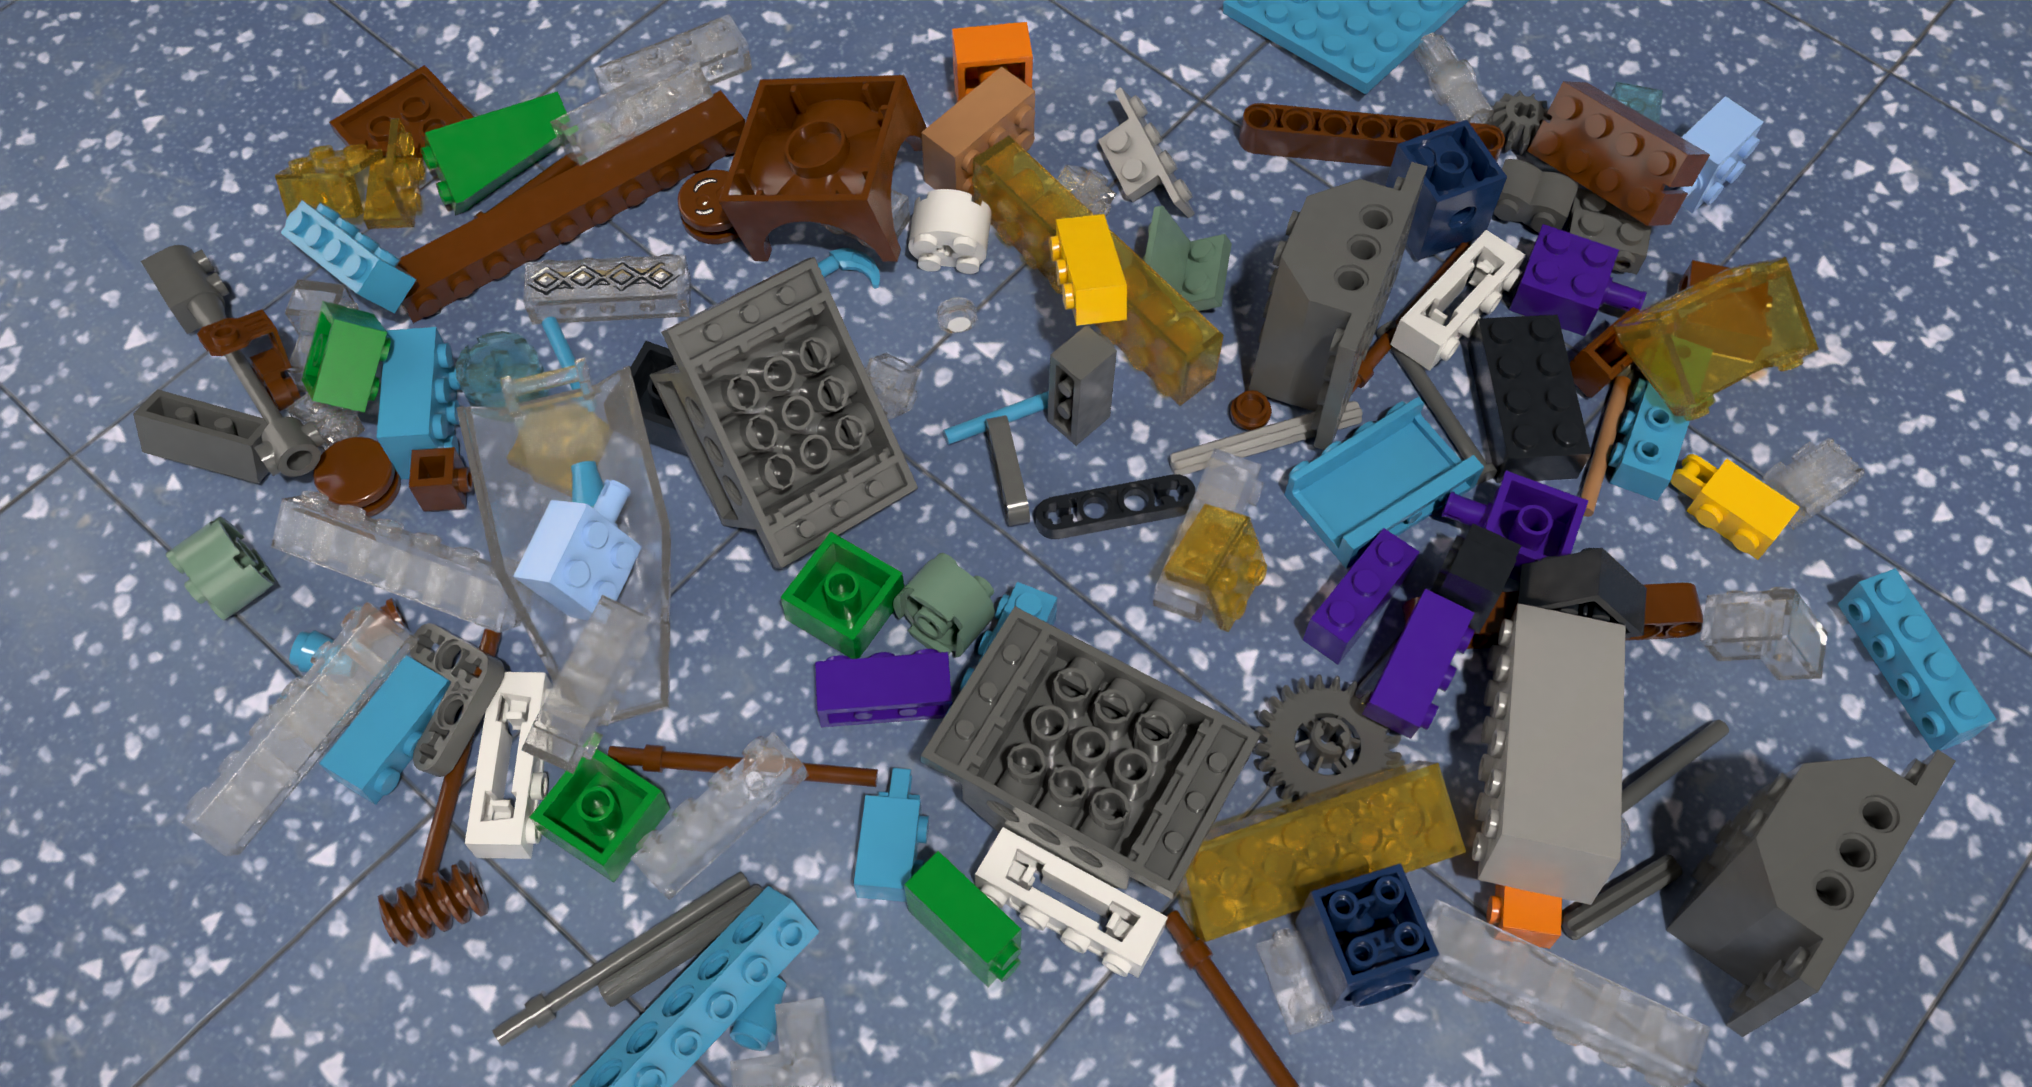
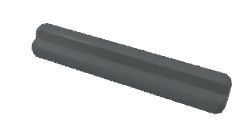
[1561,855,1683,940]

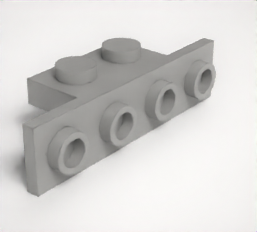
[1098,87,1195,218]

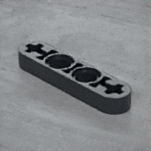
[1036,474,1196,539]

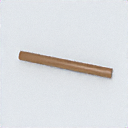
[1580,376,1631,517]

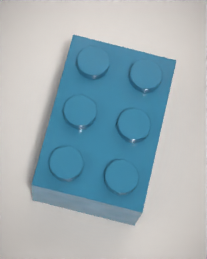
[377,327,463,480]

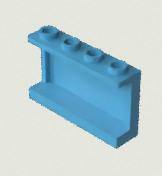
[1284,397,1484,569]

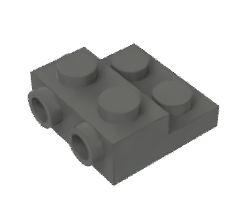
[1565,188,1652,275]

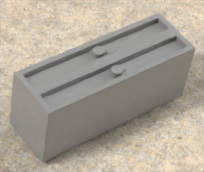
[1472,603,1626,905]

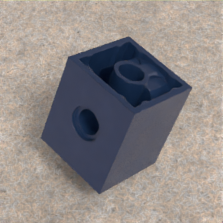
[1385,119,1507,260]
[1294,863,1440,1012]

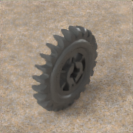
[1254,674,1402,816]

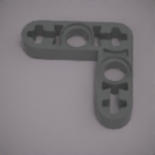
[409,623,504,777]

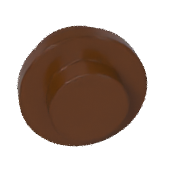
[1230,390,1272,430]

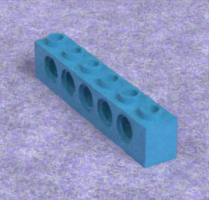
[572,886,819,1087]

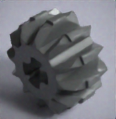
[1488,90,1552,156]

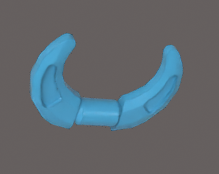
[817,248,880,289]

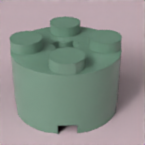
[166,516,275,620]
[893,553,995,658]

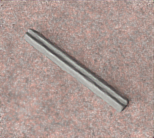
[1170,401,1363,475]

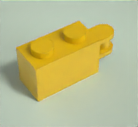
[1670,454,1800,560]

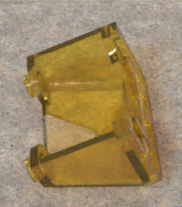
[1613,257,1819,421]

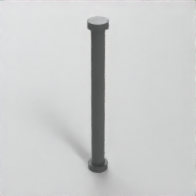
[1376,321,1498,485]

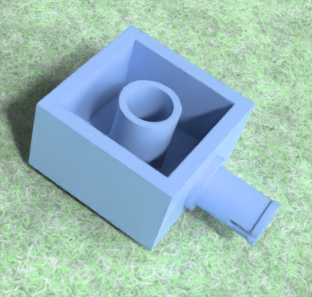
[1664,96,1764,214]
[513,479,642,623]

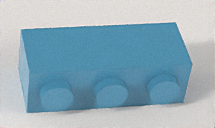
[319,655,451,805]

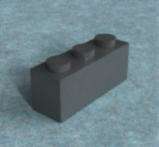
[1047,325,1117,446]
[133,389,269,484]

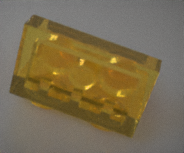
[363,118,425,229]
[275,144,384,218]
[1163,504,1267,632]

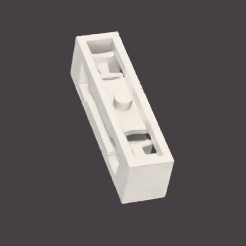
[1390,230,1526,371]
[465,672,560,859]
[975,827,1168,978]

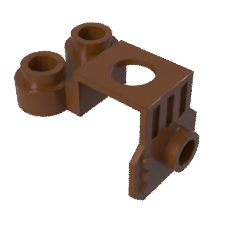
[197,309,301,412]

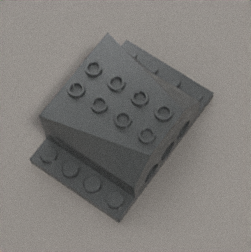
[1249,162,1428,450]
[650,257,918,569]
[921,606,1261,899]
[1666,749,1956,1037]

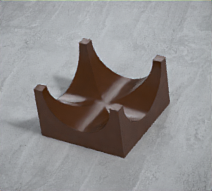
[718,75,927,262]

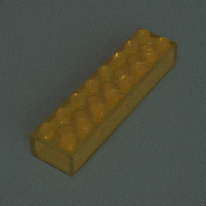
[972,135,1224,406]

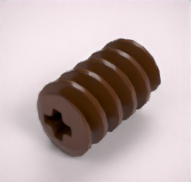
[378,862,488,948]

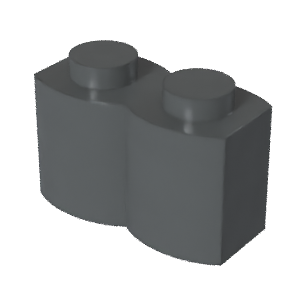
[1493,159,1579,233]

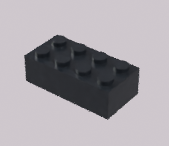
[1467,314,1591,483]

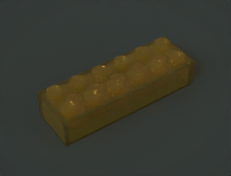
[1178,760,1466,942]

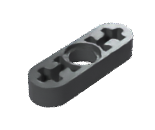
[985,415,1030,526]

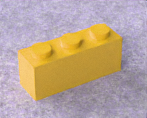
[1049,214,1127,326]

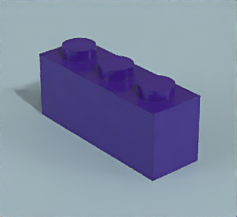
[1303,528,1420,665]
[1362,589,1475,739]
[815,649,952,728]

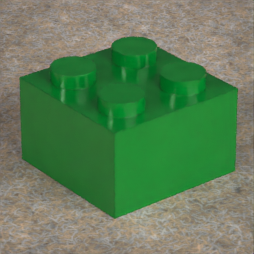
[301,301,391,413]
[780,532,904,659]
[529,743,670,883]

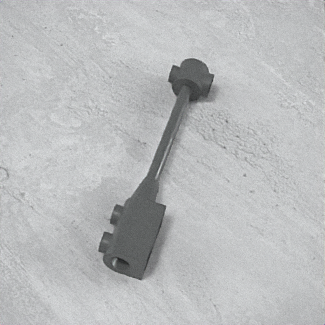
[141,245,325,477]

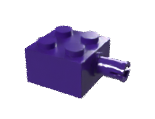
[1509,224,1647,337]
[1441,470,1589,581]

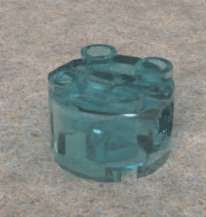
[455,331,549,427]

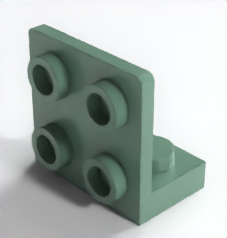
[1142,205,1232,315]

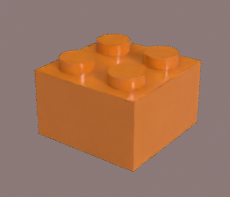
[952,22,1033,103]

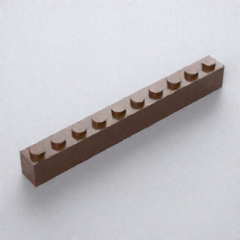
[397,90,745,323]

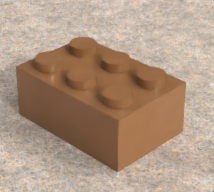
[921,67,1035,197]

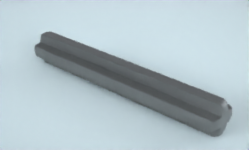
[598,885,763,1007]

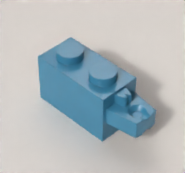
[854,768,929,902]

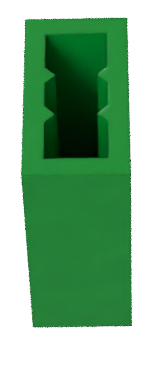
[904,851,1022,988]

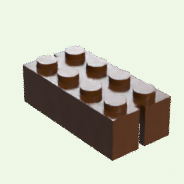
[1528,81,1710,226]

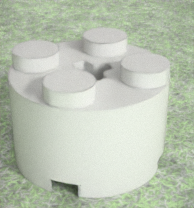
[908,189,992,274]

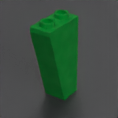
[421,91,573,216]

